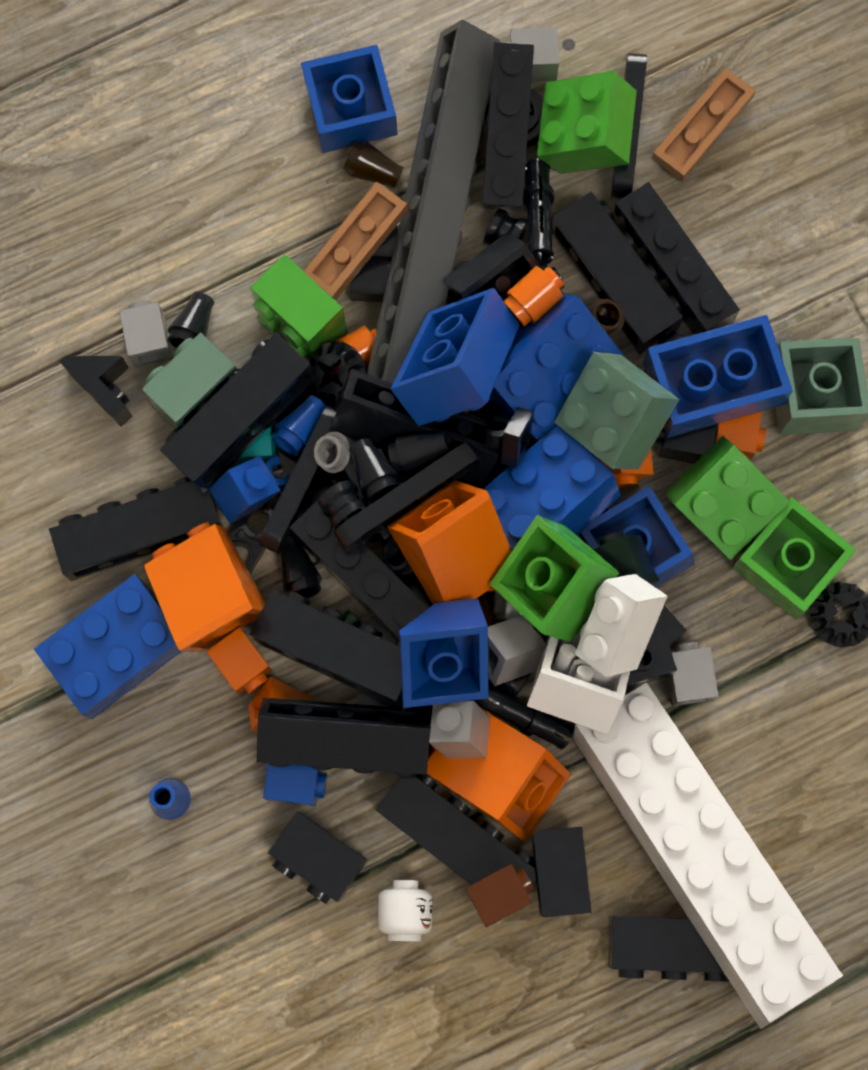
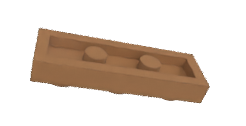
[652,68,756,181]
[304,182,409,301]

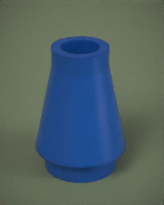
[272,395,326,457]
[149,778,191,820]

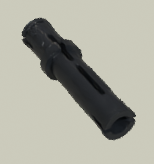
[523,158,554,266]
[469,684,574,750]

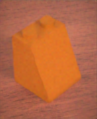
[387,480,512,605]
[144,522,266,653]
[427,708,571,843]

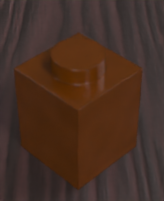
[465,864,535,928]

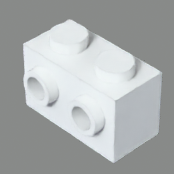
[575,574,668,677]

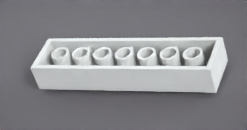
[573,683,843,1029]

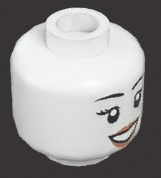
[378,880,433,941]

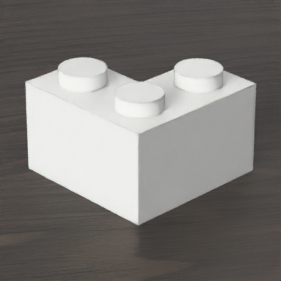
[527,624,630,734]

